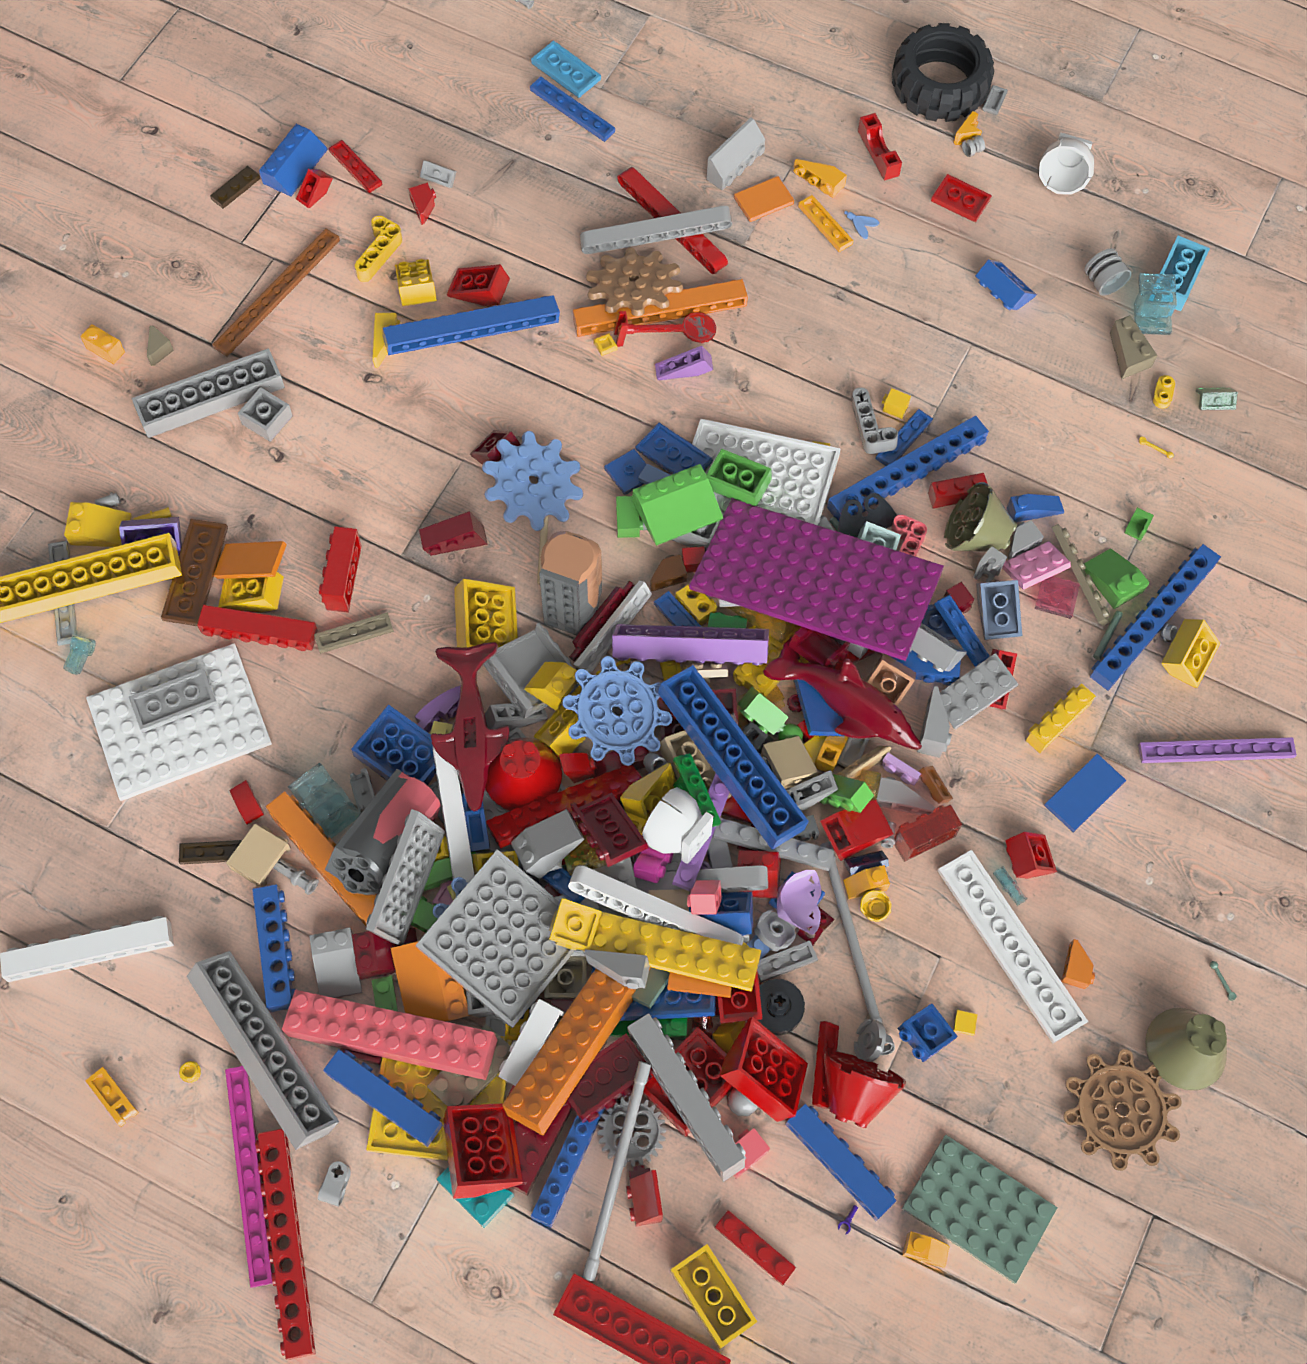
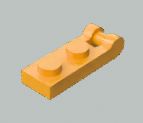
[85,1067,139,1127]

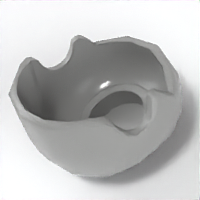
[728,1087,758,1116]

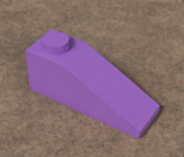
[655,346,713,380]

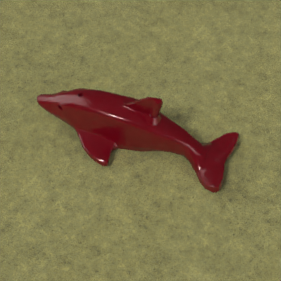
[763,637,922,750]
[431,642,509,811]

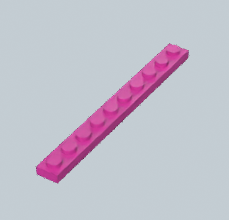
[225,1066,273,1288]

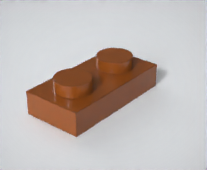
[918,766,953,804]

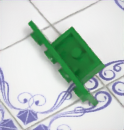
[673,753,721,827]

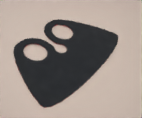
[838,493,897,538]

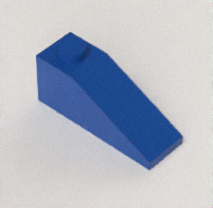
[1006,494,1064,523]

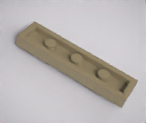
[314,612,394,654]

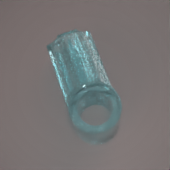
[63,635,96,675]

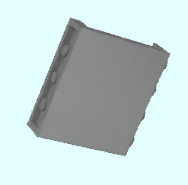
[483,623,580,719]

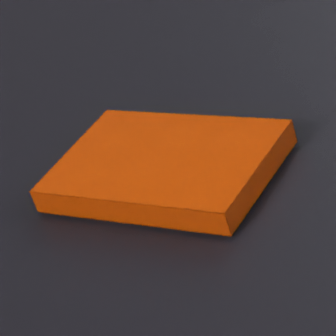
[734,176,794,222]
[667,972,732,998]

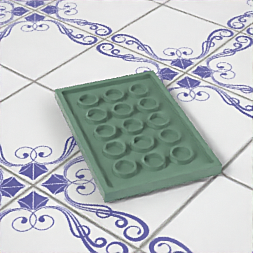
[902,1135,1058,1284]

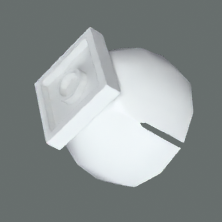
[1039,132,1094,195]
[642,787,713,864]

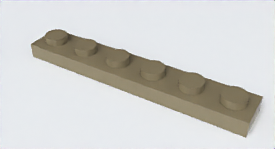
[1052,524,1110,626]

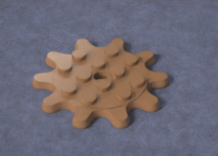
[586,248,683,316]
[1063,1049,1182,1171]

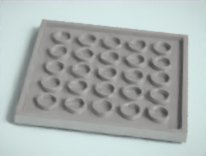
[415,849,575,1028]

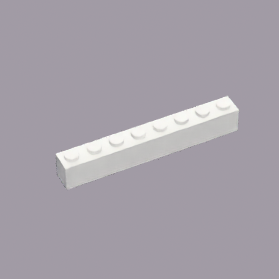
[0,916,174,982]

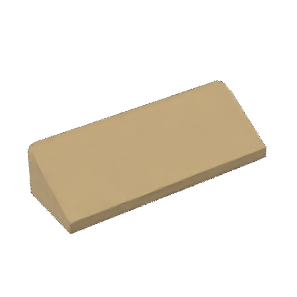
[837,745,891,779]

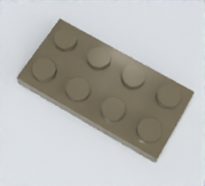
[427,1024,511,1106]

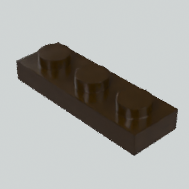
[210,166,260,209]

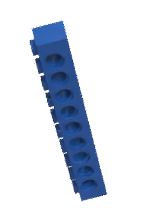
[827,416,989,521]
[1090,544,1221,691]

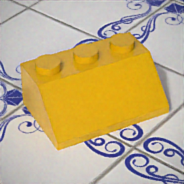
[1162,619,1220,688]

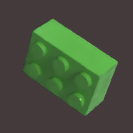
[706,448,772,507]

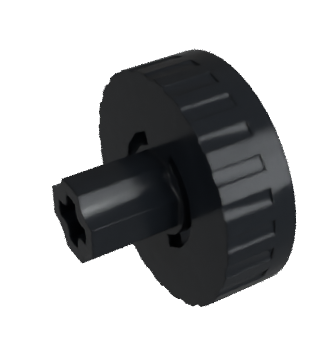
[757,979,805,1035]

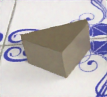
[147,326,174,366]

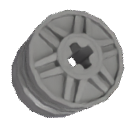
[1084,248,1132,296]

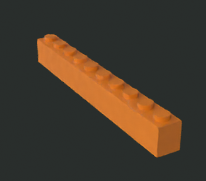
[573,279,748,337]

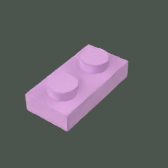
[881,753,921,786]

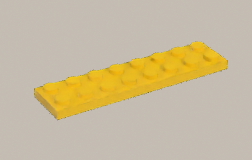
[590,912,761,992]

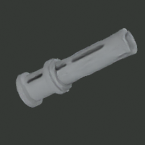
[273,858,319,895]

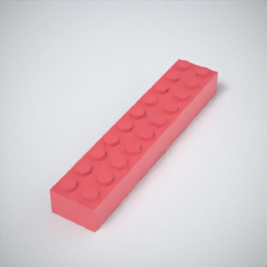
[281,990,498,1080]

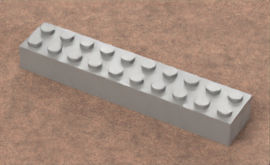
[187,951,339,1150]

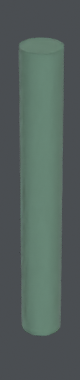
[1093,611,1123,660]

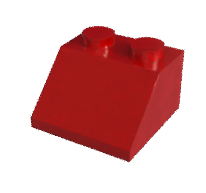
[1005,831,1057,879]
[737,850,781,898]

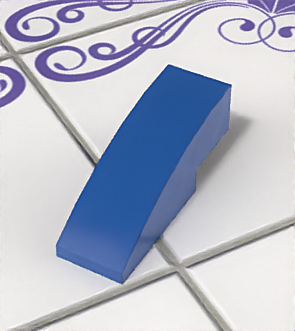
[461,794,490,852]

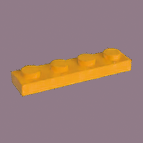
[798,195,853,252]

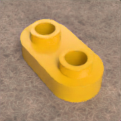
[1153,375,1175,408]

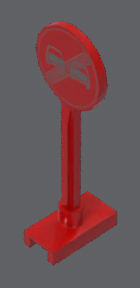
[614,311,717,347]

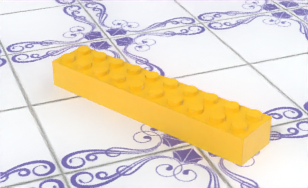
[0,533,182,623]

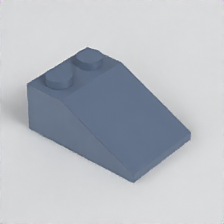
[976,580,1022,640]

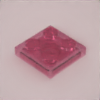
[1034,576,1080,619]

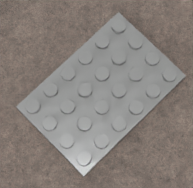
[366,809,446,946]

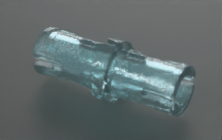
[993,866,1028,906]

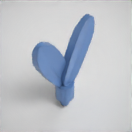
[844,211,880,239]

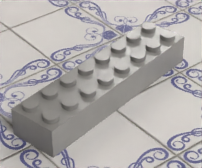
[131,348,285,438]
[627,1013,746,1182]

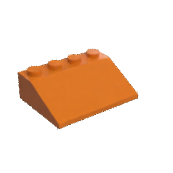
[391,941,470,1022]

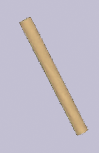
[537,516,549,585]

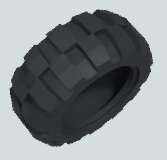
[892,23,994,122]

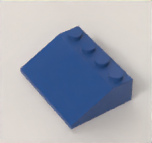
[351,704,436,785]

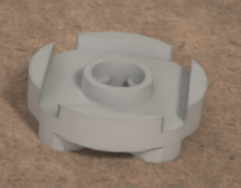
[754,910,796,951]

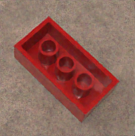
[319,526,362,613]

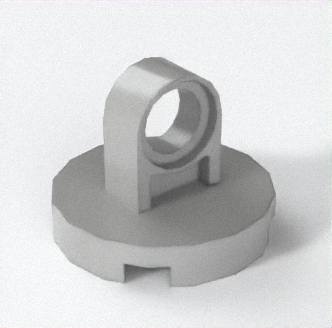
[854,1019,895,1062]

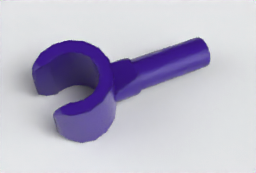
[838,1205,858,1235]

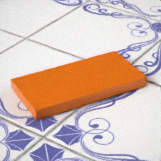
[213,541,287,579]

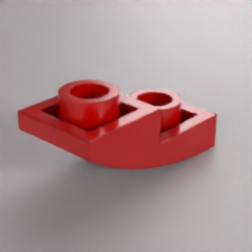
[229,780,264,825]

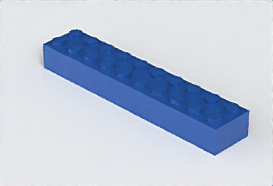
[658,665,809,850]

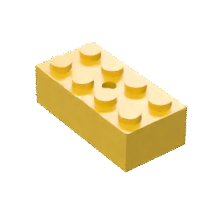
[670,1244,758,1349]

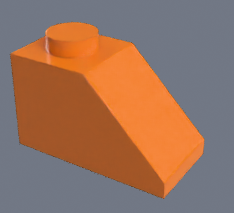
[1061,939,1095,989]

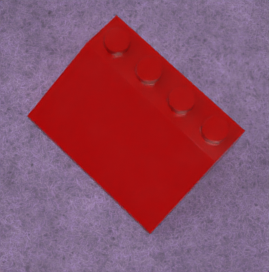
[720,1017,808,1122]
[643,1027,733,1137]
[443,1103,523,1199]

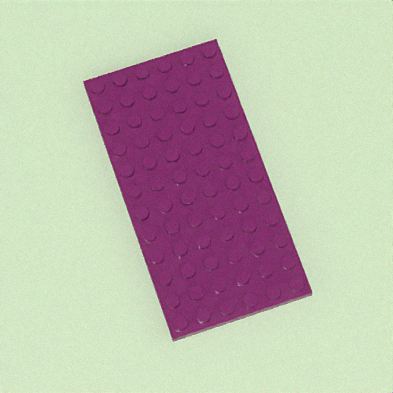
[689,498,944,661]

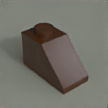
[650,554,687,592]

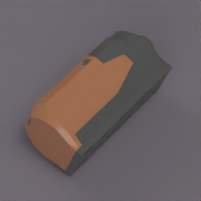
[539,531,602,636]

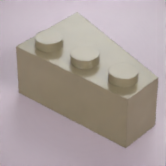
[1110,315,1158,379]

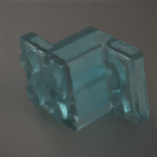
[1134,273,1177,335]
[288,763,360,839]

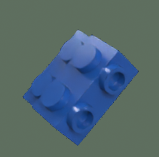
[897,1003,958,1062]

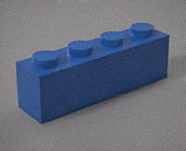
[888,650,961,686]

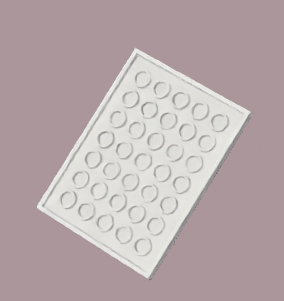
[692,419,840,525]
[86,643,272,801]

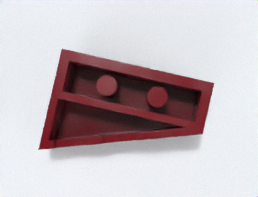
[419,511,488,556]

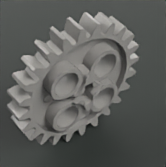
[597,1096,666,1167]

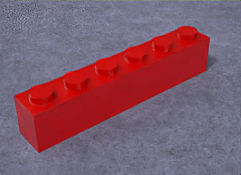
[197,605,318,651]

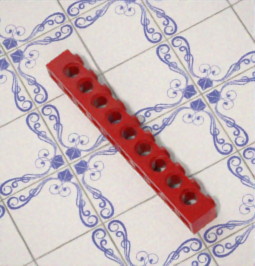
[255,1129,316,1360]

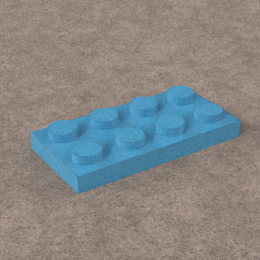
[531,40,601,98]

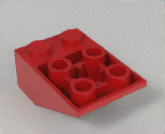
[820,799,894,861]

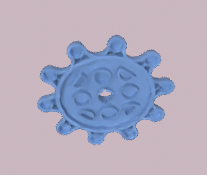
[482,431,583,531]
[562,656,672,766]

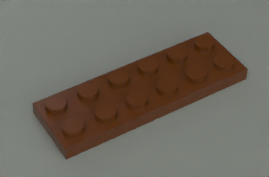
[161,519,228,626]

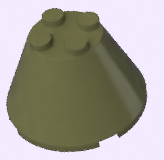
[944,482,1017,552]
[1145,1008,1227,1090]

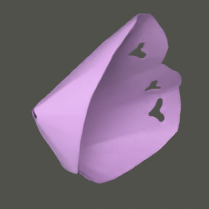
[777,870,821,935]

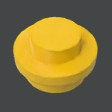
[179,1061,201,1083]

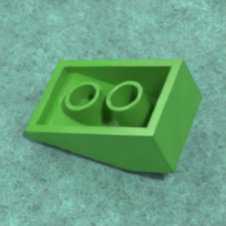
[1084,548,1150,609]

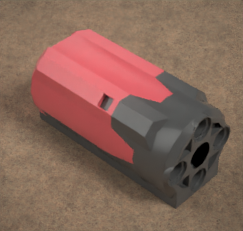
[325,769,441,895]

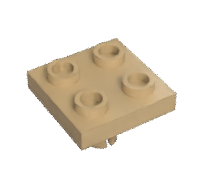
[682,660,728,687]

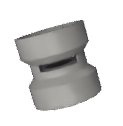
[962,135,985,157]

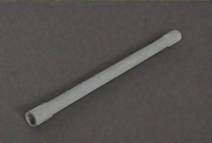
[820,842,884,1026]
[582,1061,651,1281]

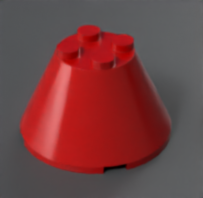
[485,738,562,811]
[824,1051,906,1128]

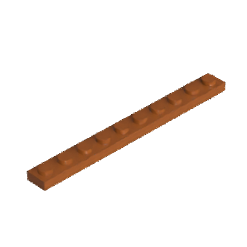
[212,228,340,357]

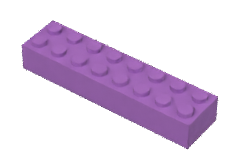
[612,624,769,665]

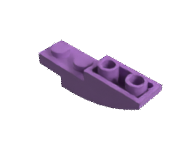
[415,685,461,733]

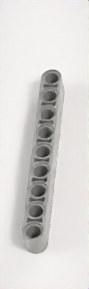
[580,206,732,254]

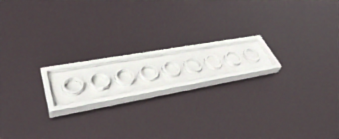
[938,850,1088,1044]

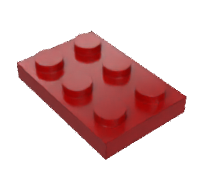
[931,174,992,223]

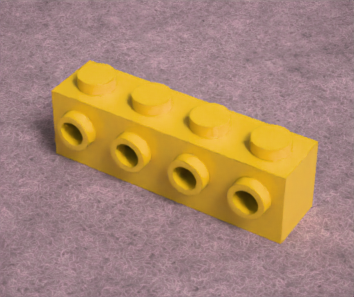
[1026,683,1096,753]

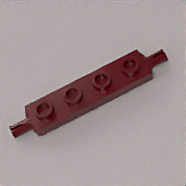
[569,581,635,662]

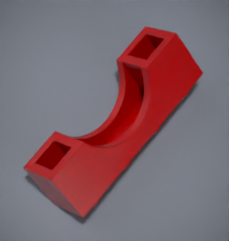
[858,113,902,181]

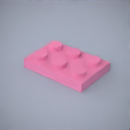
[1002,541,1071,589]

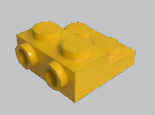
[733,658,781,697]

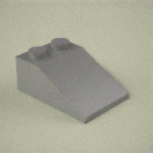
[917,686,952,758]
[511,810,584,879]
[309,928,362,998]

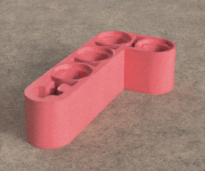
[891,515,927,556]

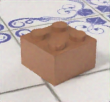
[864,654,916,706]

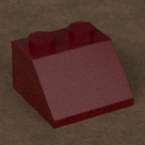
[470,430,521,465]

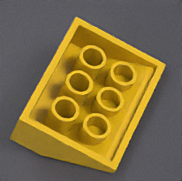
[454,579,518,648]

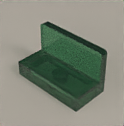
[1196,388,1238,410]

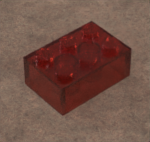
[894,804,963,862]

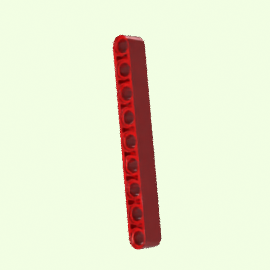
[617,166,728,274]

